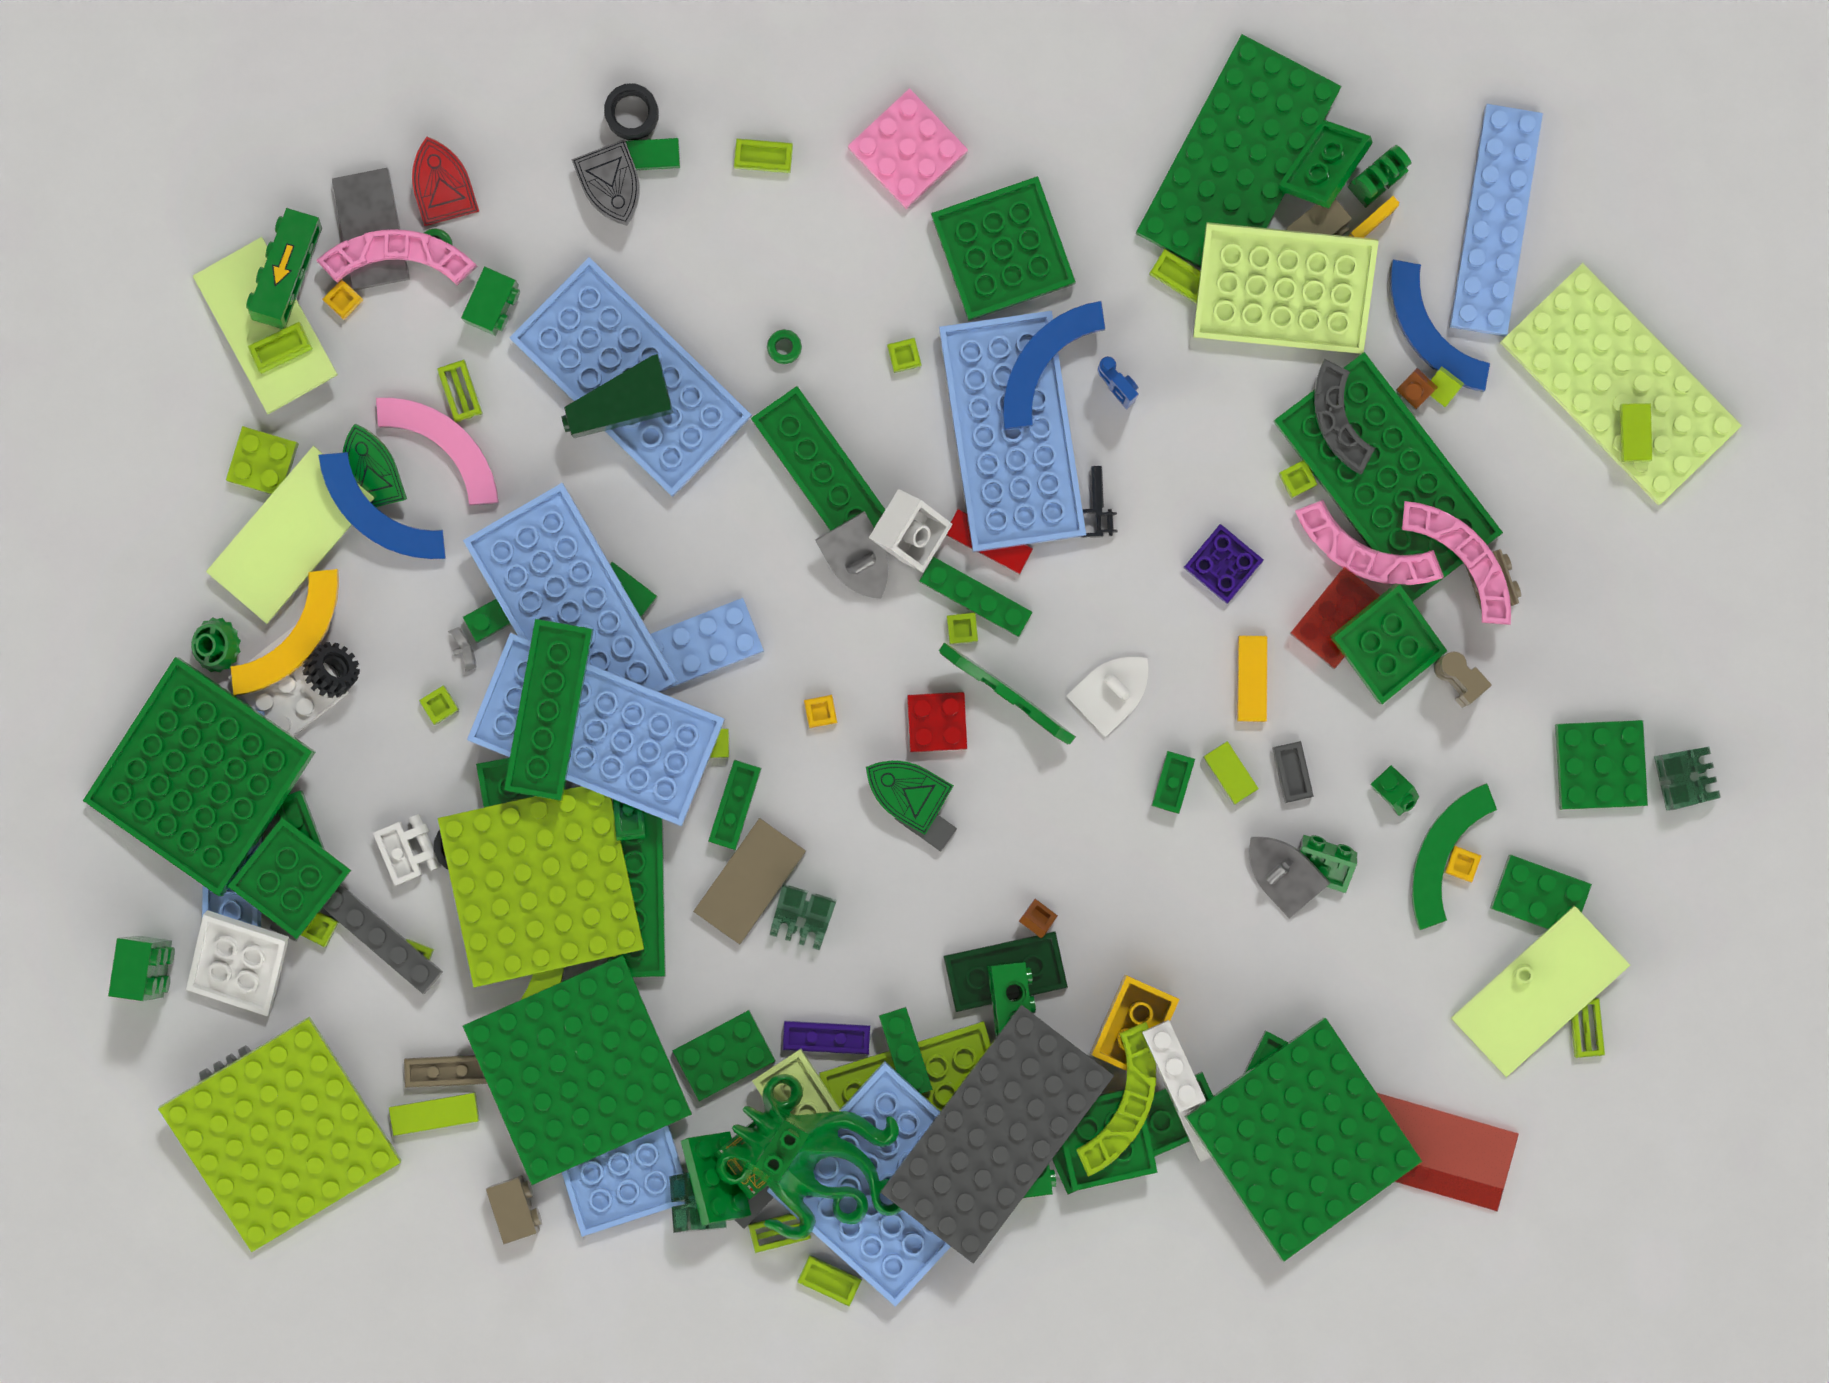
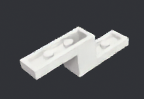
[1142,1020,1211,1162]

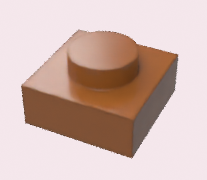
[1396,368,1438,409]
[1019,899,1058,939]

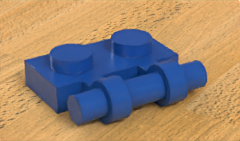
[1097,356,1139,409]

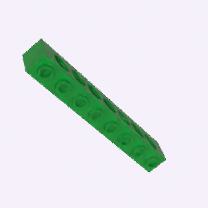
[987,962,1056,1198]

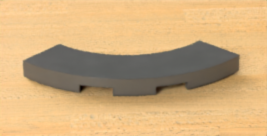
[1314,359,1375,475]

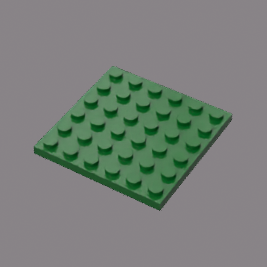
[83,657,316,896]
[463,955,692,1185]
[1184,1018,1423,1262]

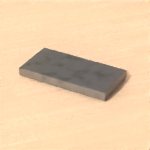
[332,168,410,291]

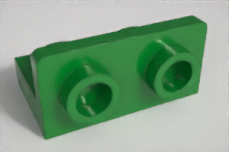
[1299,835,1357,893]

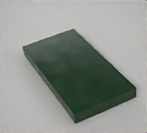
[944,931,1068,1012]

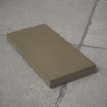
[693,818,806,945]

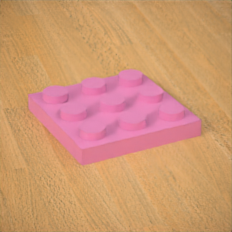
[848,88,968,209]

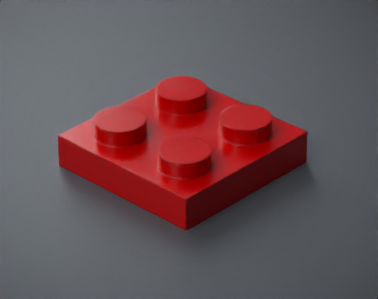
[907,692,967,752]

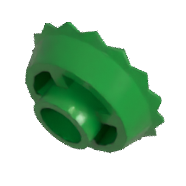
[191,617,241,673]

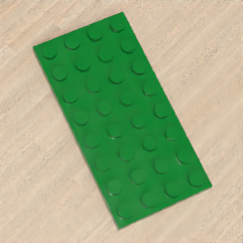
[1136,34,1342,268]
[1273,352,1503,602]

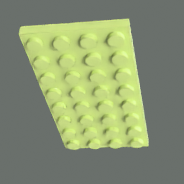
[1500,263,1742,505]

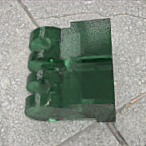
[1654,746,1721,810]
[770,884,837,951]
[669,1173,727,1233]

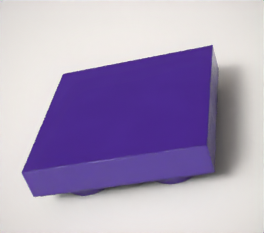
[1183,524,1264,604]

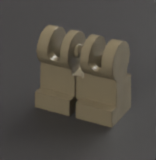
[1434,651,1492,708]

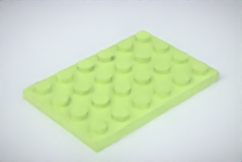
[1193,222,1379,354]

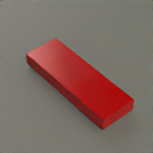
[946,509,1033,575]

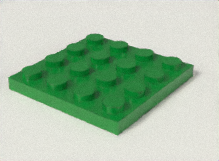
[931,176,1076,321]

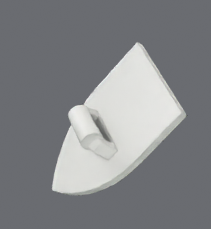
[1066,657,1148,737]

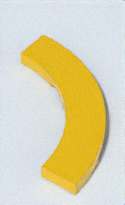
[231,569,339,696]

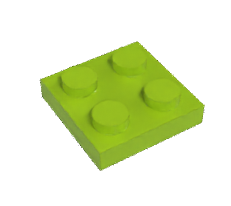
[226,426,299,495]

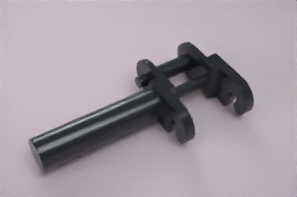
[1081,466,1118,538]

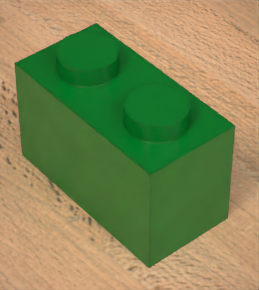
[461,266,520,336]

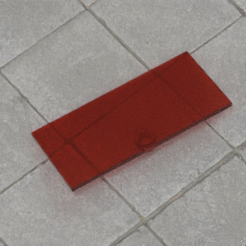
[1376,1092,1519,1212]

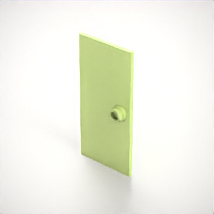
[193,237,338,414]
[206,446,375,624]
[1451,906,1630,1077]

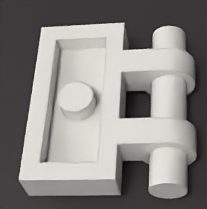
[373,814,441,886]

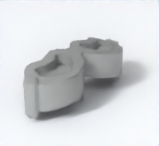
[448,627,477,672]

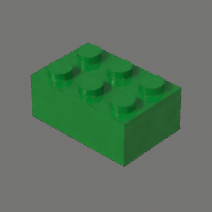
[108,936,175,1001]

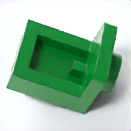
[1370,765,1419,816]

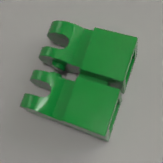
[1348,145,1412,208]

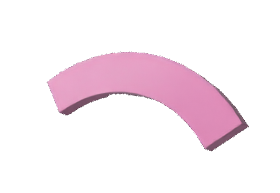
[316,229,478,285]
[376,398,499,505]
[1295,500,1444,585]
[1402,501,1511,625]

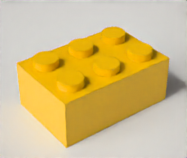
[1090,974,1180,1071]

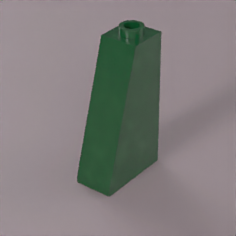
[561,354,673,438]

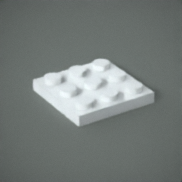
[228,625,350,736]
[186,910,289,1016]

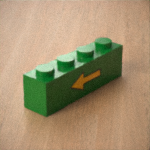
[246,208,322,329]

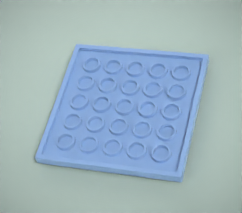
[767,1061,951,1307]

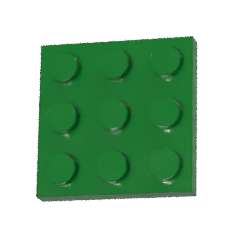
[1330,583,1448,704]
[1555,720,1648,810]
[228,818,352,939]
[1062,1089,1158,1191]

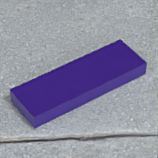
[783,1021,871,1055]

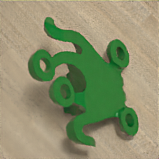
[715,1074,903,1240]

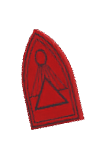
[412,136,479,226]

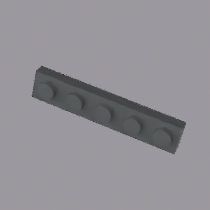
[323,884,443,994]

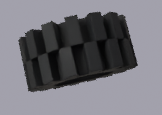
[303,642,360,698]

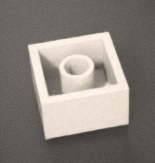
[869,489,953,573]

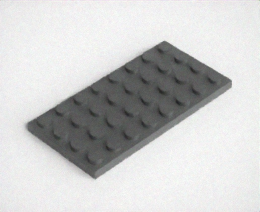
[880,1005,1114,1264]

